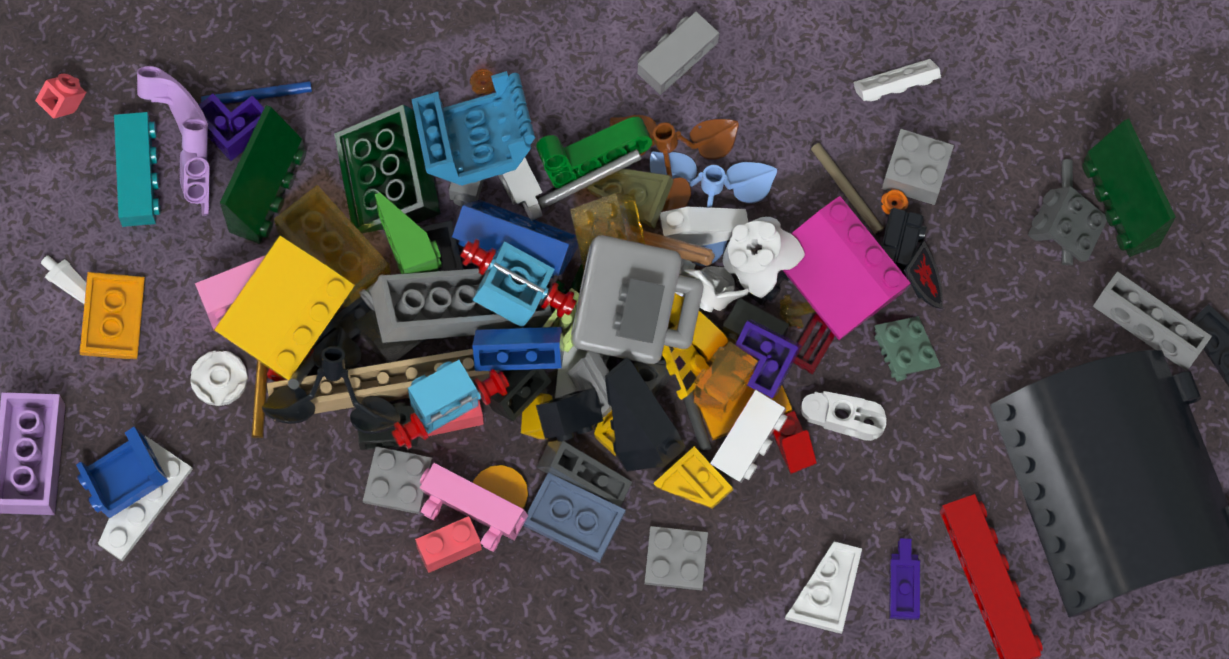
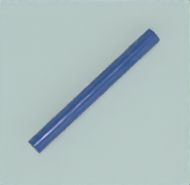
[201,81,312,104]

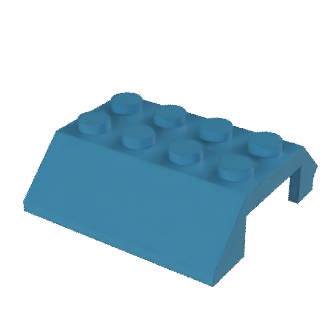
[412,71,535,186]

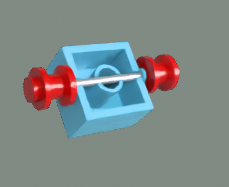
[460,239,577,328]
[392,360,509,449]

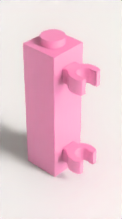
[420,463,528,552]

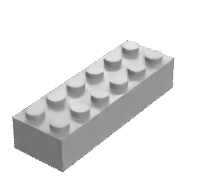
[370,269,552,343]

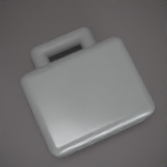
[571,235,704,364]

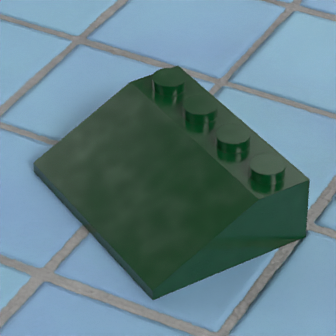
[220,105,306,244]
[334,105,441,235]
[1083,119,1176,257]

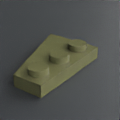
[587,169,674,229]

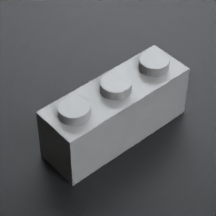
[637,12,719,95]

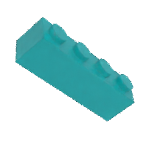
[114,112,161,227]

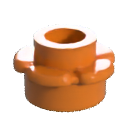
[881,190,908,215]

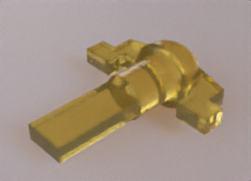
[780,295,816,329]

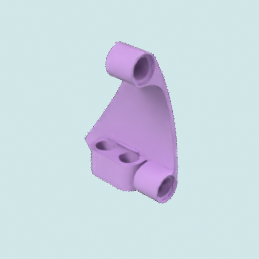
[137,66,209,216]

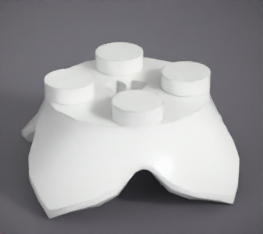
[723,217,805,298]
[675,258,749,312]

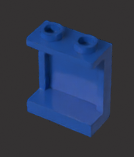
[76,426,168,518]

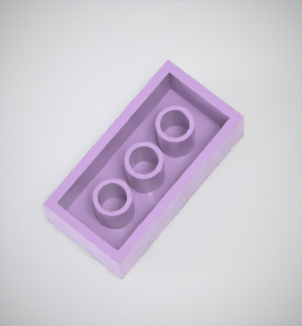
[0,393,65,515]

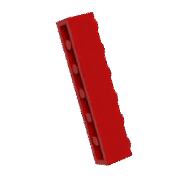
[940,494,1043,659]

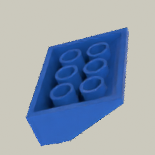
[452,199,583,278]

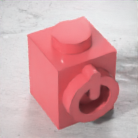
[35,73,86,119]

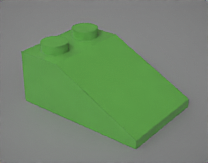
[375,193,442,274]

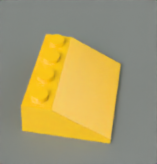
[214,236,355,380]

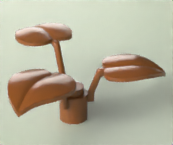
[610,115,739,217]

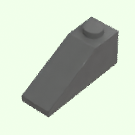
[537,441,632,507]

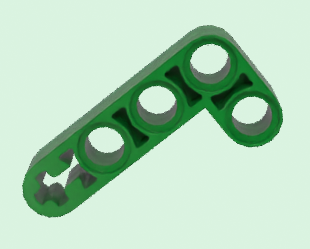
[536,117,652,188]

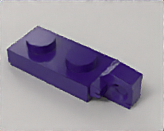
[889,538,920,620]

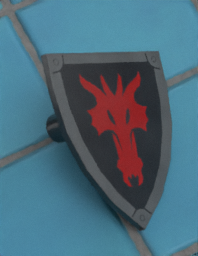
[902,241,943,309]

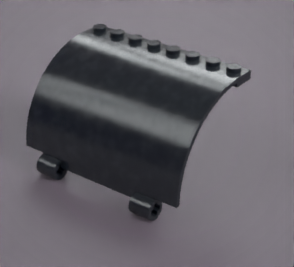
[990,350,1229,618]

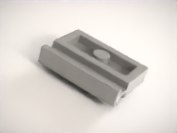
[567,352,612,418]

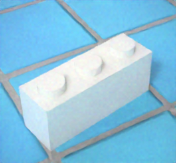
[710,390,788,483]

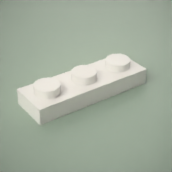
[854,59,941,101]

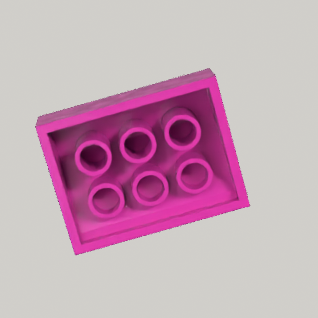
[783,196,911,340]

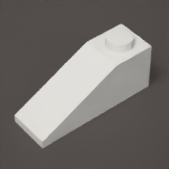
[660,207,748,246]

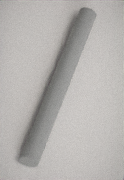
[538,149,642,209]

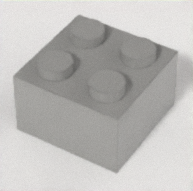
[882,129,954,205]

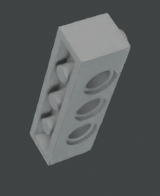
[1093,271,1212,371]

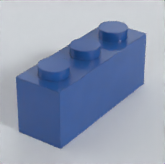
[472,327,564,371]

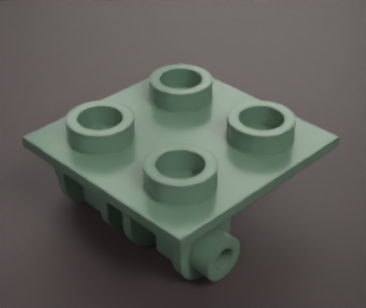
[874,316,941,382]

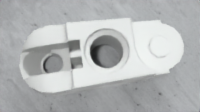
[498,158,542,221]
[801,391,886,441]

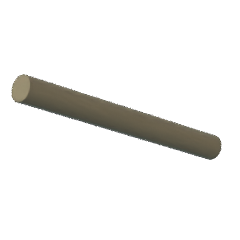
[811,143,884,235]

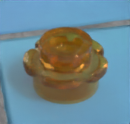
[470,69,495,95]

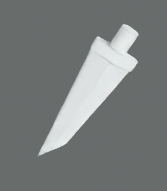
[41,255,86,304]

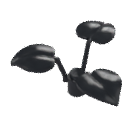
[262,327,400,434]

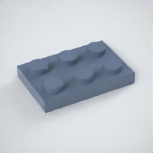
[523,473,626,563]

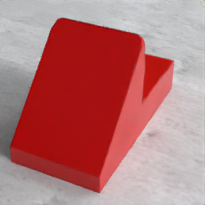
[772,411,817,474]

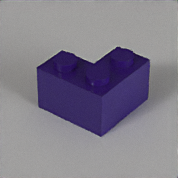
[199,94,264,161]
[734,320,802,398]

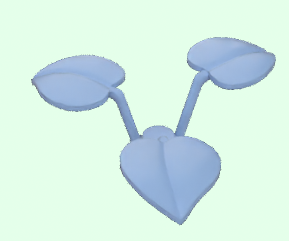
[650,151,777,266]

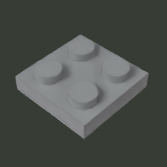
[363,447,432,514]
[644,526,708,590]

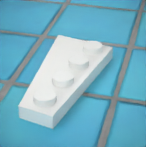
[98,436,193,562]

